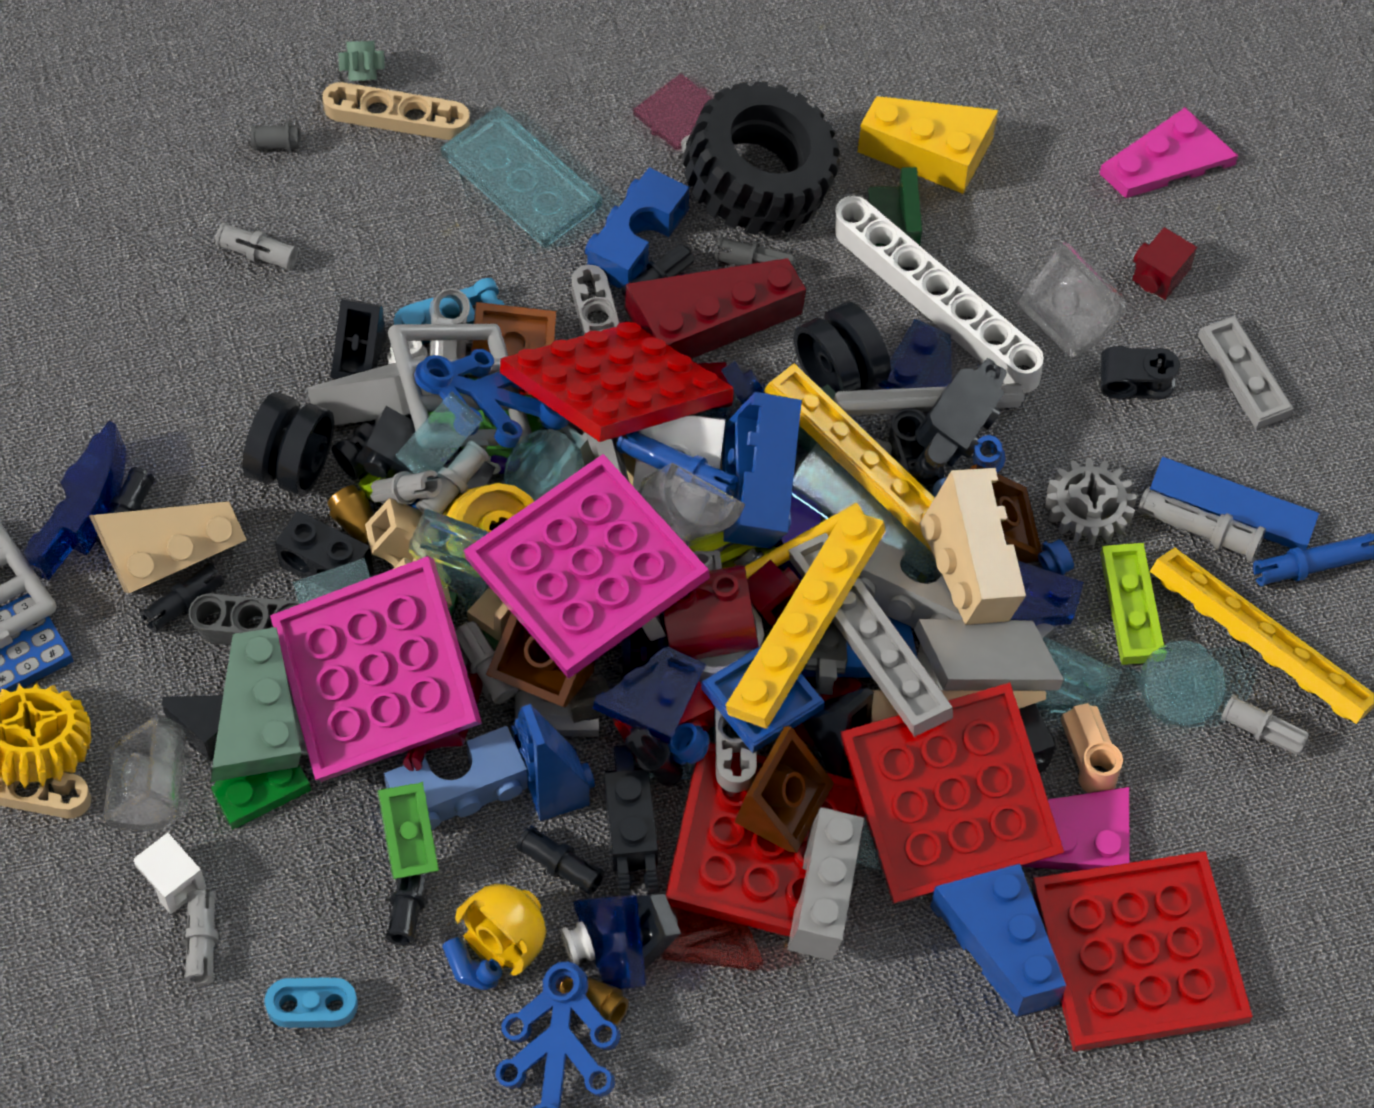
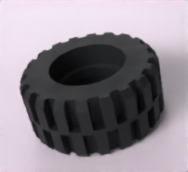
[683,81,840,235]

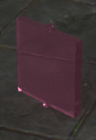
[633,73,712,151]

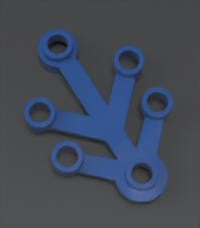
[414,349,570,448]
[495,962,621,1108]

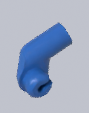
[442,937,502,990]

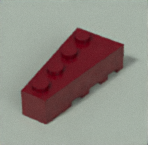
[625,258,806,359]

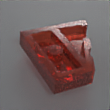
[661,906,763,971]

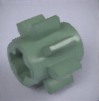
[338,41,385,81]

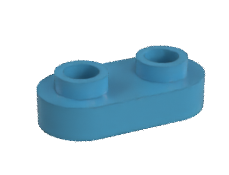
[265,978,358,1028]

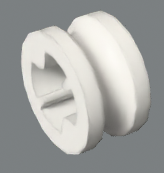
[560,921,595,965]

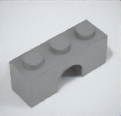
[859,540,963,629]
[787,807,864,961]

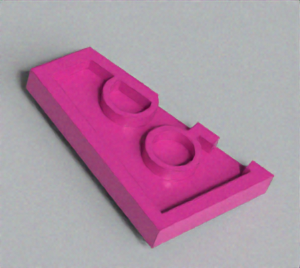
[1099,108,1238,198]

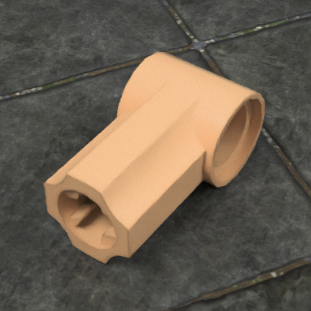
[1061,703,1123,793]

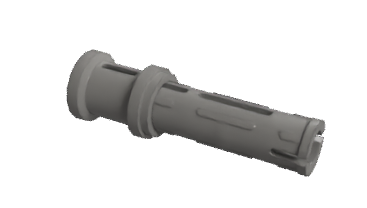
[1137,488,1266,563]

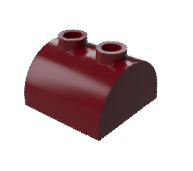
[663,565,759,664]

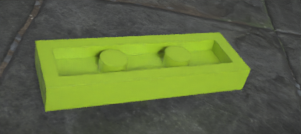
[1100,543,1166,665]

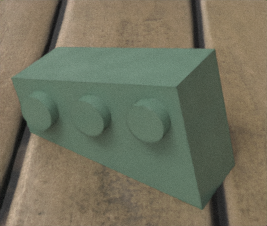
[210,627,301,782]

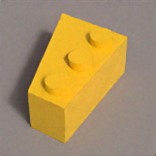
[857,96,998,194]

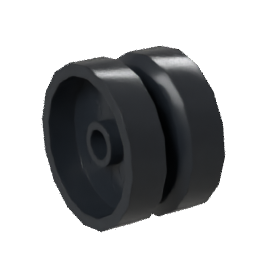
[793,301,891,393]
[242,392,335,497]

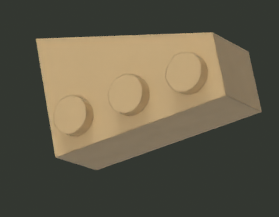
[920,468,1026,625]
[89,501,247,593]

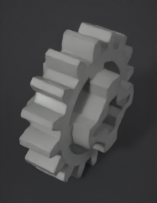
[1045,458,1137,545]

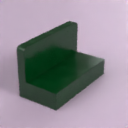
[868,167,922,247]

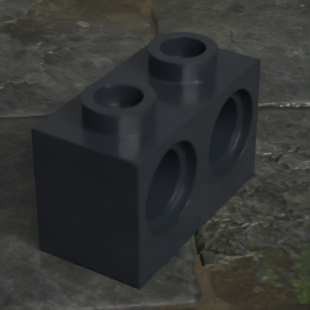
[275,510,374,593]

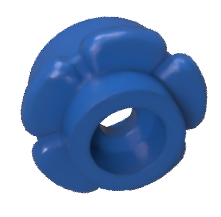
[1038,539,1074,579]
[668,723,710,765]

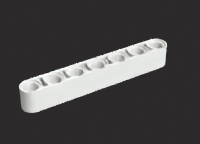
[835,196,1044,393]

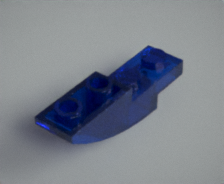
[24,421,126,581]

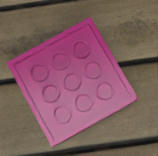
[463,454,710,679]
[270,556,482,782]

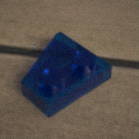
[878,319,952,389]
[1010,561,1084,626]
[592,646,706,744]
[573,895,646,989]

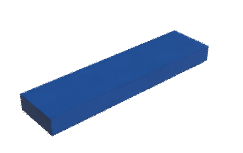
[1150,457,1319,550]

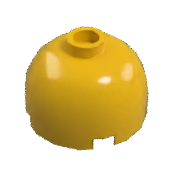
[455,884,546,976]

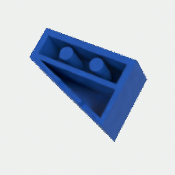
[722,392,802,549]
[930,863,1066,1017]

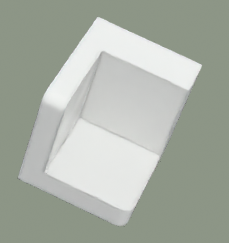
[134,833,206,914]

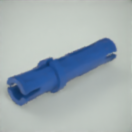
[616,431,739,502]
[972,435,1006,473]
[1253,533,1374,587]

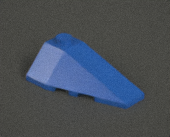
[511,704,595,821]

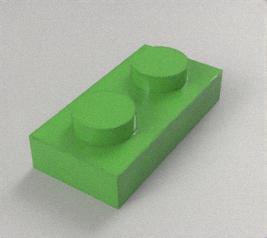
[377,782,439,880]

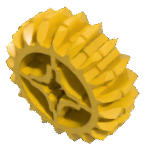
[0,682,92,788]

